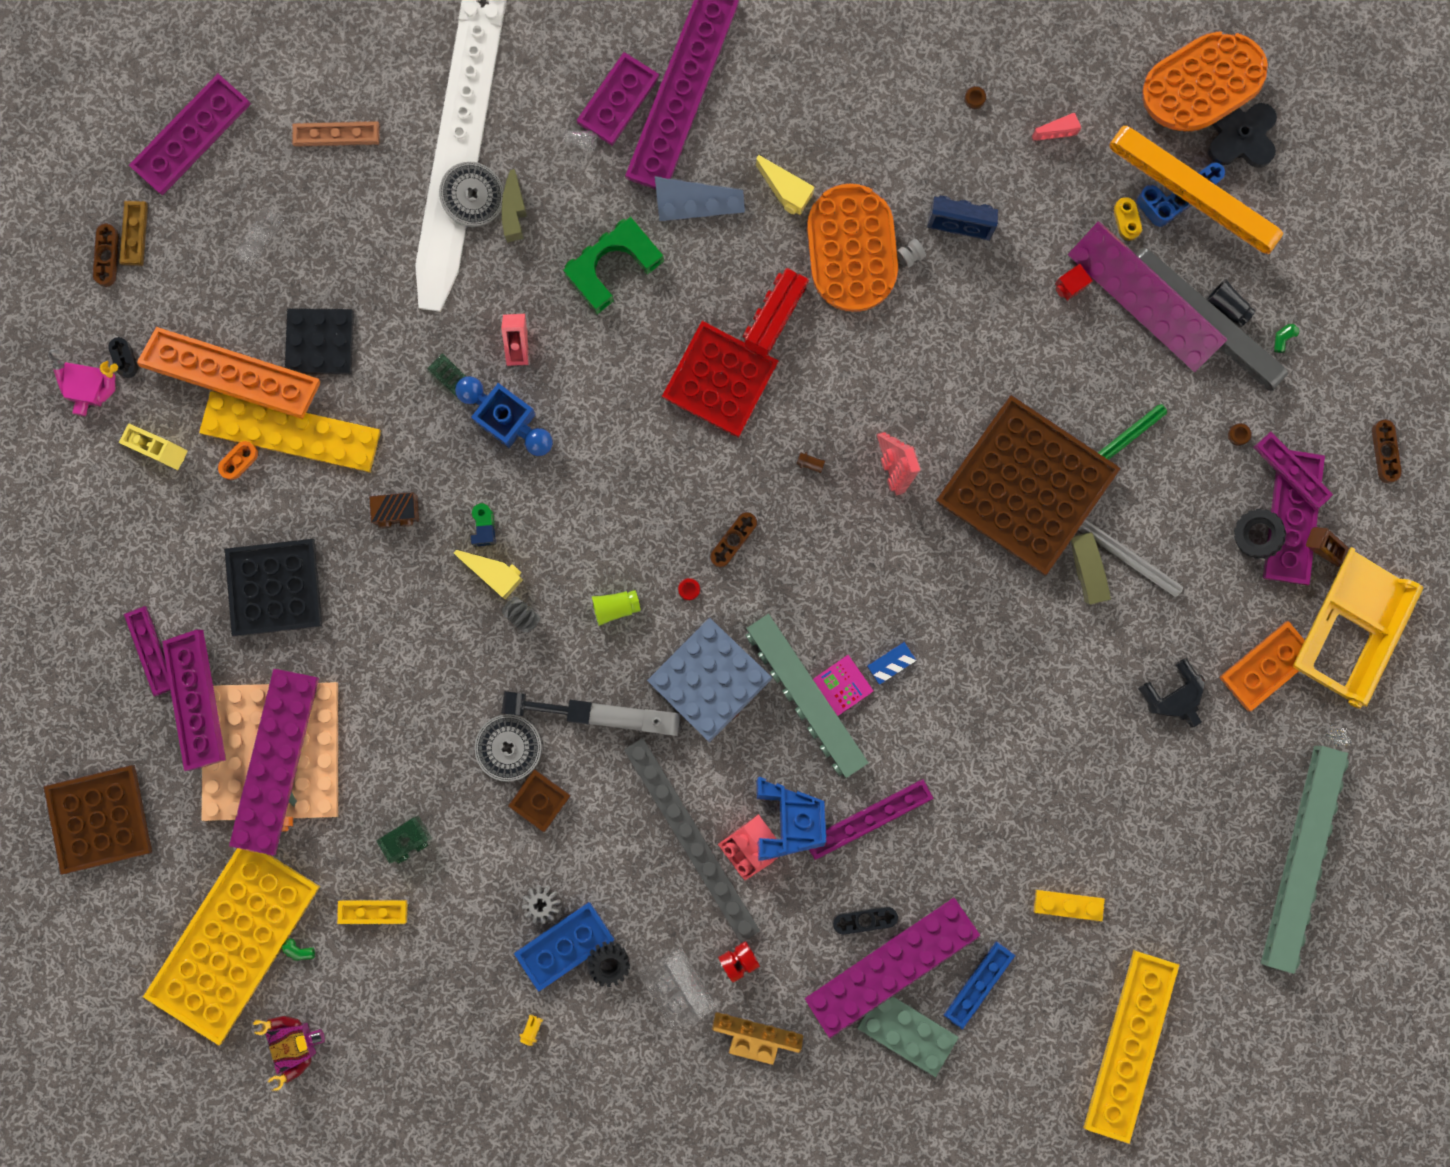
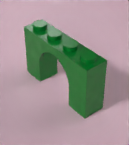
[563,216,664,315]

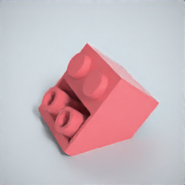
[718,814,778,881]

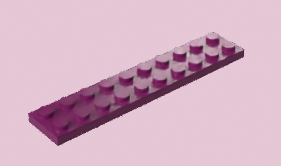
[625,0,740,190]

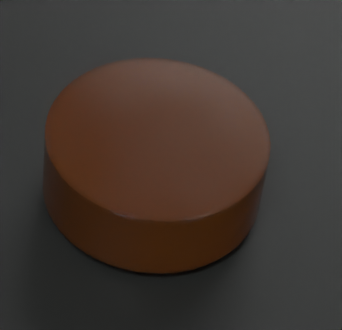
[964,86,986,109]
[1228,423,1252,446]

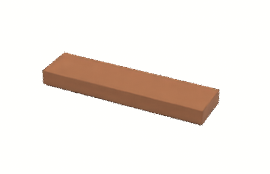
[293,121,380,147]

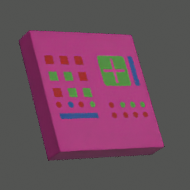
[813,655,873,716]

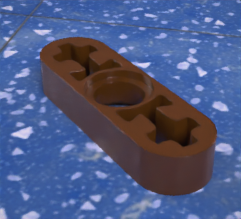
[93,223,119,287]
[1372,419,1402,483]
[710,512,757,568]

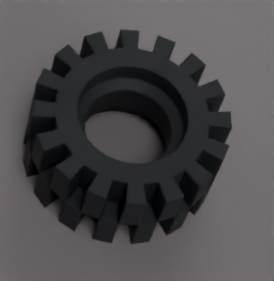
[587,941,630,987]

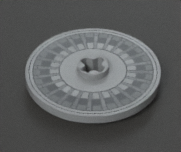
[439,162,504,227]
[474,714,542,781]

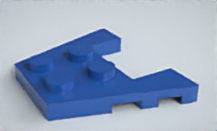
[756,777,826,861]

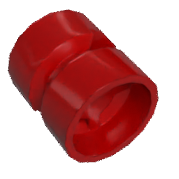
[718,941,760,983]

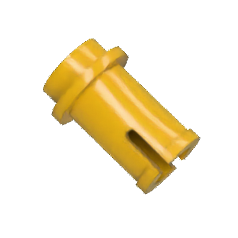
[519,1014,543,1046]

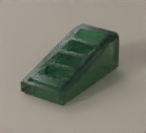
[427,353,467,398]

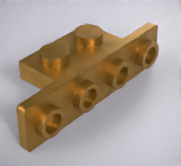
[712,1012,803,1065]

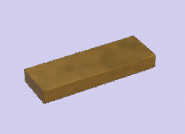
[120,201,148,266]

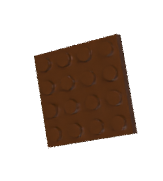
[43,765,153,875]

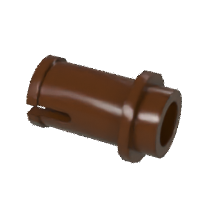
[796,452,825,474]

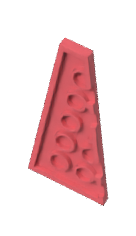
[876,432,920,496]

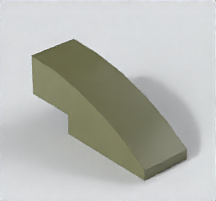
[502,169,527,243]
[1071,532,1111,605]

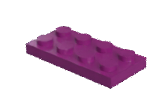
[576,52,660,146]

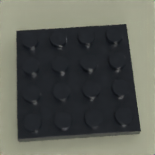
[224,539,322,637]

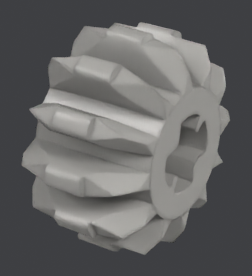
[522,885,561,924]

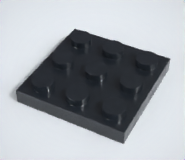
[285,308,354,375]

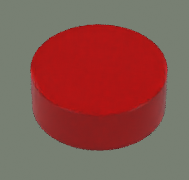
[678,578,700,601]

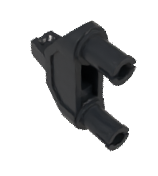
[1138,657,1205,728]

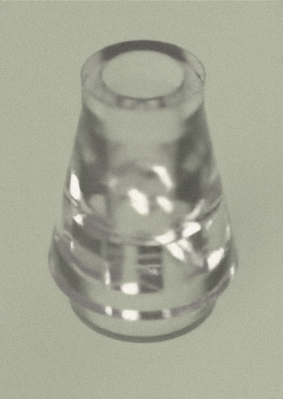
[564,130,598,152]

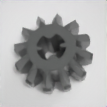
[502,597,540,633]

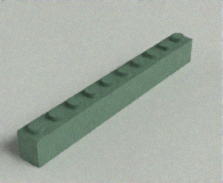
[1261,746,1349,974]

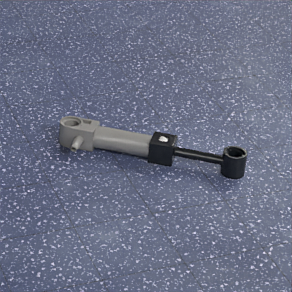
[501,691,681,736]

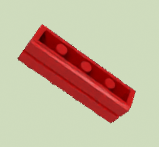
[743,268,809,358]

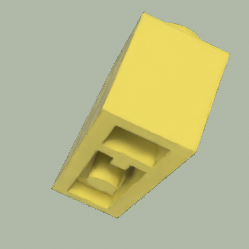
[756,155,814,215]
[119,423,188,470]
[454,550,523,599]

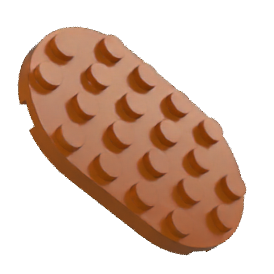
[1142,32,1268,131]
[807,184,898,312]

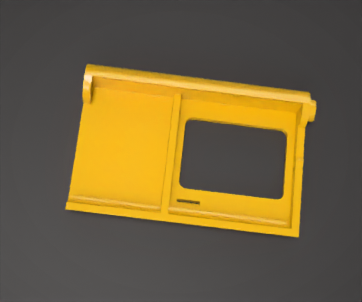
[1293,547,1424,709]

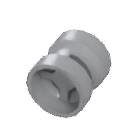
[897,239,926,269]

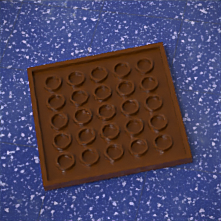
[935,395,1121,576]

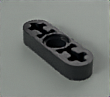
[832,906,898,935]

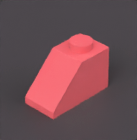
[501,314,528,366]

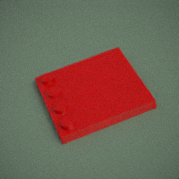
[662,321,779,438]

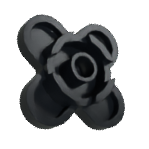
[1208,103,1277,168]

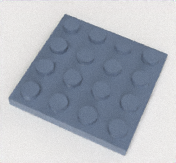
[647,617,773,743]

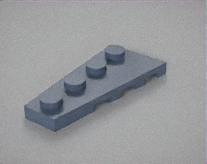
[655,176,745,221]

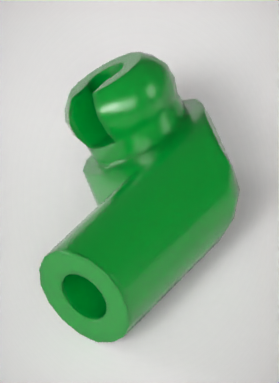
[1274,324,1300,353]
[282,938,315,961]

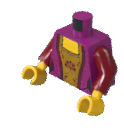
[253,1015,325,1091]

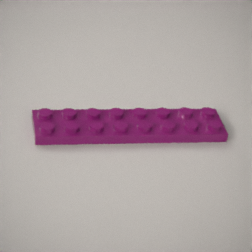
[1067,221,1228,372]
[229,668,319,855]
[804,897,981,1039]

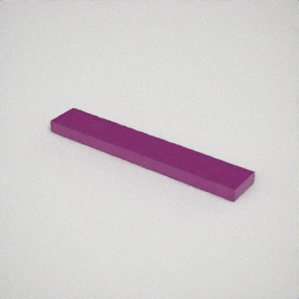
[809,779,934,860]

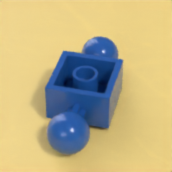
[455,376,553,456]

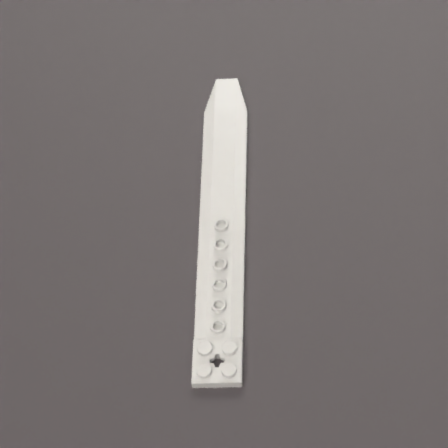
[415,0,506,312]

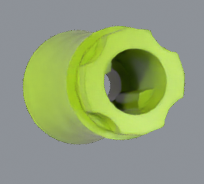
[591,590,641,626]

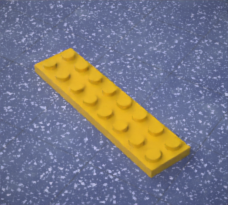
[199,391,381,473]
[1084,950,1179,1144]

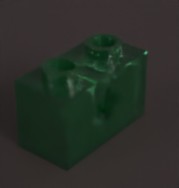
[376,816,432,865]

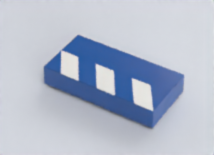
[867,642,916,685]

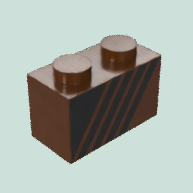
[369,492,419,529]

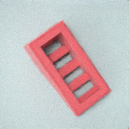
[1032,113,1081,141]

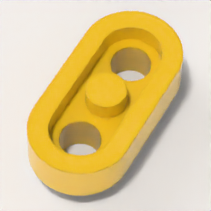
[1114,197,1142,241]

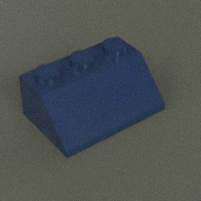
[927,196,998,241]

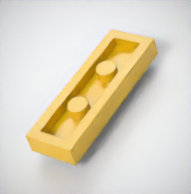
[1034,890,1105,921]
[337,900,407,924]

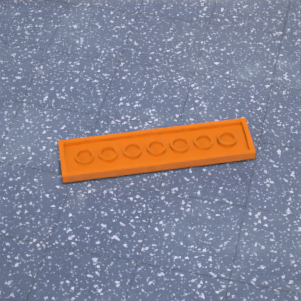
[137,327,321,419]

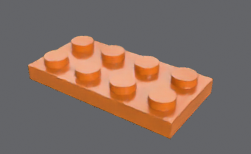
[1219,621,1305,712]

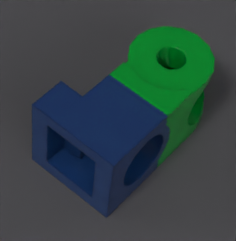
[471,503,496,547]

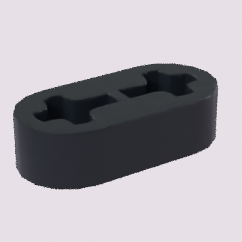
[108,337,138,378]

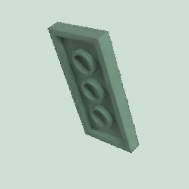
[857,996,959,1077]

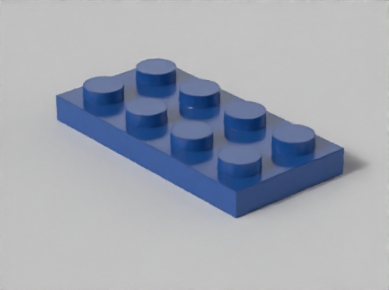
[514,901,615,992]

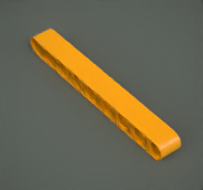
[1109,126,1283,254]

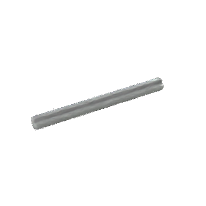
[1078,519,1183,597]

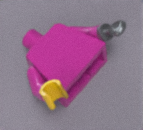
[48,349,118,417]

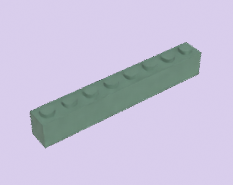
[745,614,868,778]

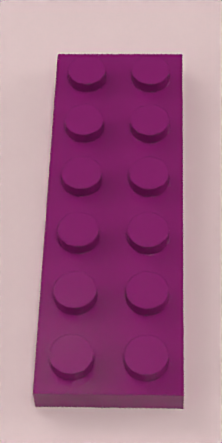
[129,73,251,196]
[1263,450,1325,586]
[162,629,226,771]

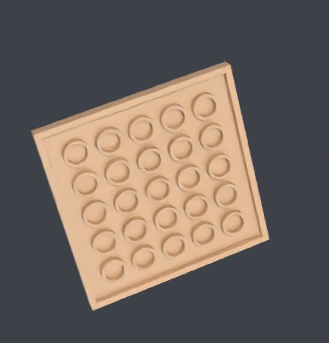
[202,682,338,821]

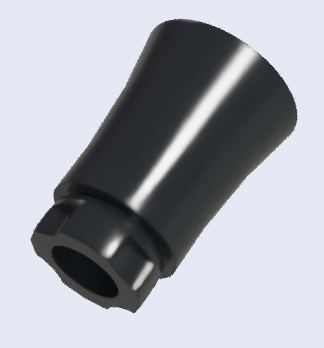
[1206,279,1256,327]

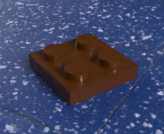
[508,769,571,832]

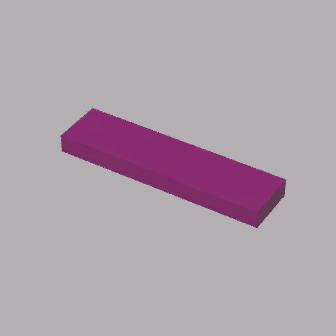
[1253,431,1333,511]
[124,606,171,697]

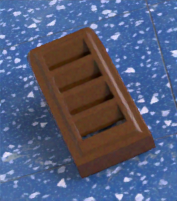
[1306,527,1349,567]

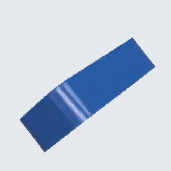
[1137,163,1225,227]

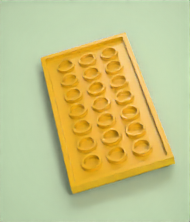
[143,848,321,1045]

